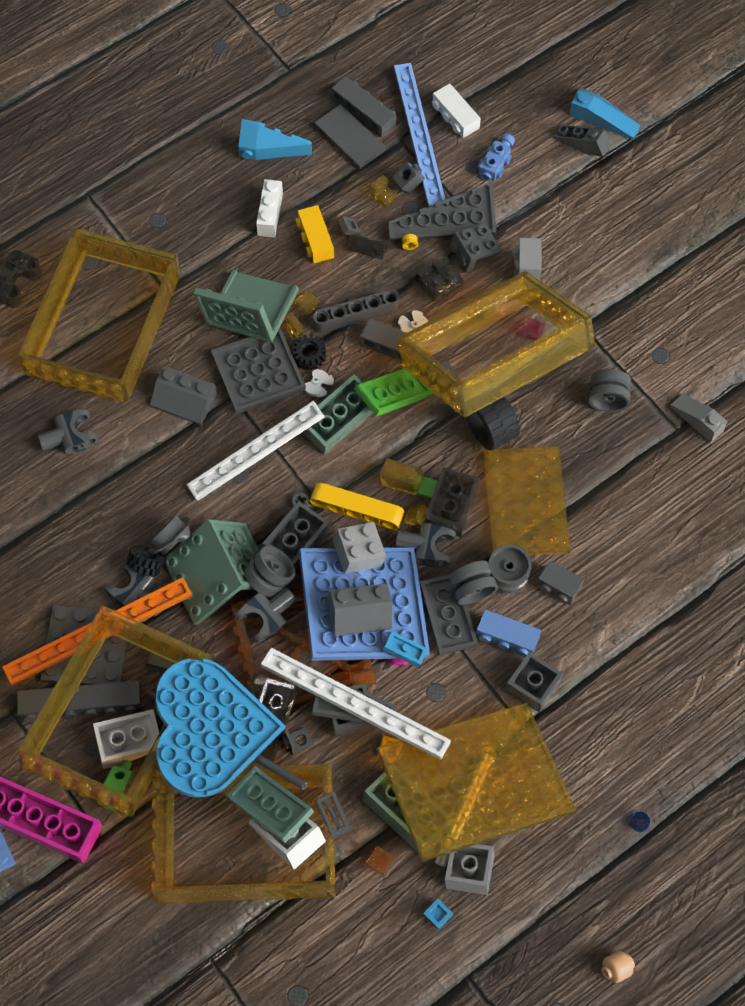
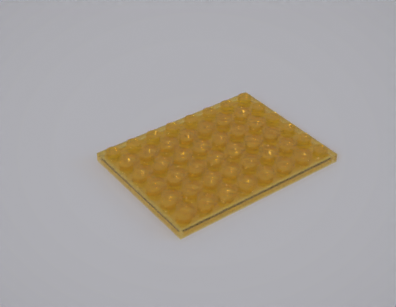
[377,703,576,862]

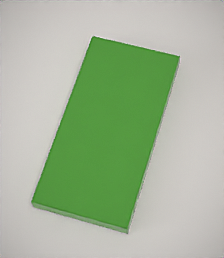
[354,366,433,416]

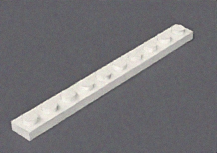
[261,648,451,760]

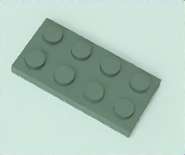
[226,766,314,843]

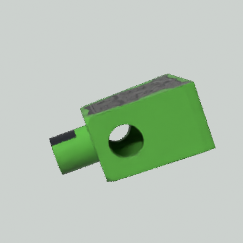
[100,761,135,814]

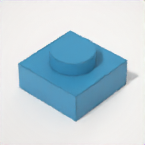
[423,899,453,930]

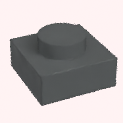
[338,216,361,237]

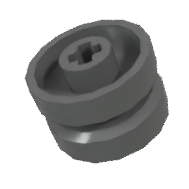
[589,369,631,412]
[488,544,532,594]
[244,546,295,597]
[448,561,499,605]

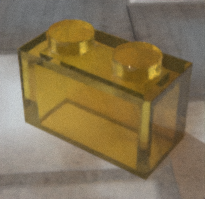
[380,458,424,495]

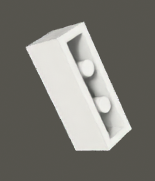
[432,84,481,138]
[256,179,283,238]

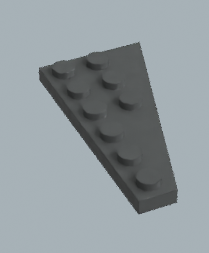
[388,182,497,241]

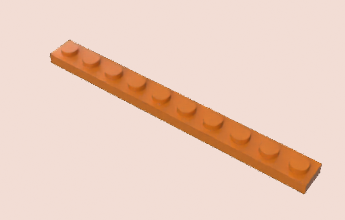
[2,577,192,686]

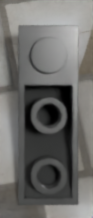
[553,124,611,157]

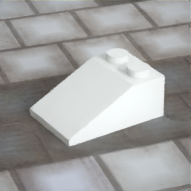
[93,709,160,769]
[249,818,325,869]

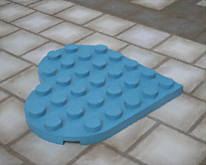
[155,658,286,797]

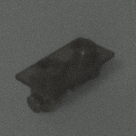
[349,234,387,260]

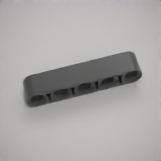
[313,290,399,333]

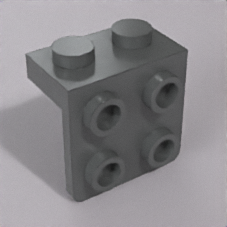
[450,224,501,273]

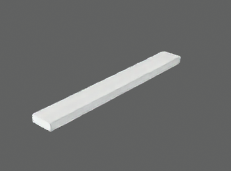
[186,400,324,501]

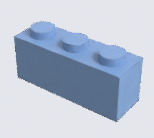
[476,609,541,657]

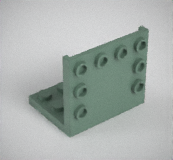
[193,269,299,342]
[164,519,259,625]

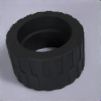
[463,387,520,451]

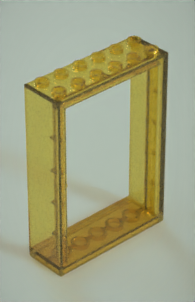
[18,228,181,402]
[397,271,595,417]
[18,605,212,817]
[151,764,336,904]

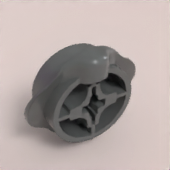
[149,515,190,556]

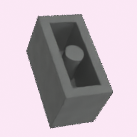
[537,560,584,605]

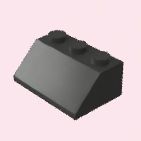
[150,366,217,425]
[325,583,392,637]

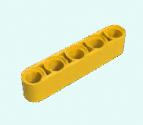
[309,483,404,530]

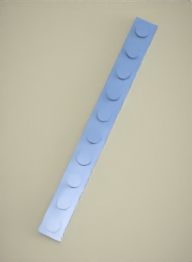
[394,63,446,207]

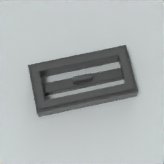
[315,791,351,839]

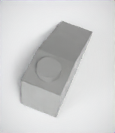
[670,394,727,443]

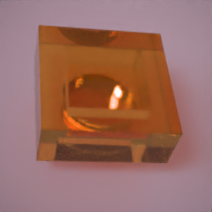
[366,846,394,876]

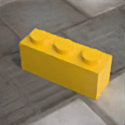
[296,205,334,263]

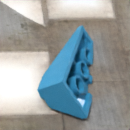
[570,88,640,140]
[238,119,312,160]

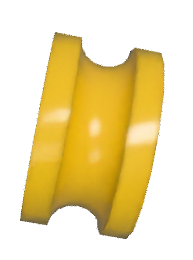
[402,234,418,250]

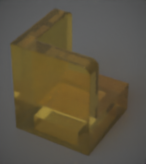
[371,175,397,208]

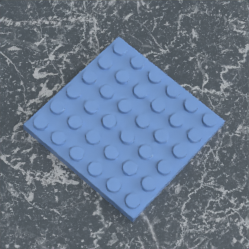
[299,548,430,661]

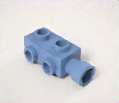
[477,133,515,181]

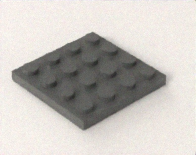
[211,328,306,414]
[41,606,130,686]

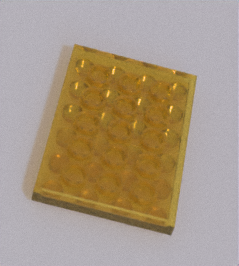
[483,446,570,555]

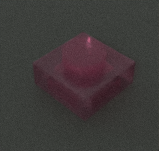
[522,318,546,342]

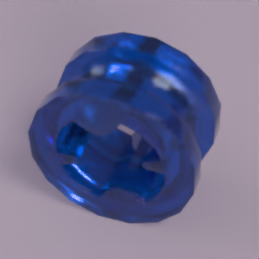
[631,812,650,832]

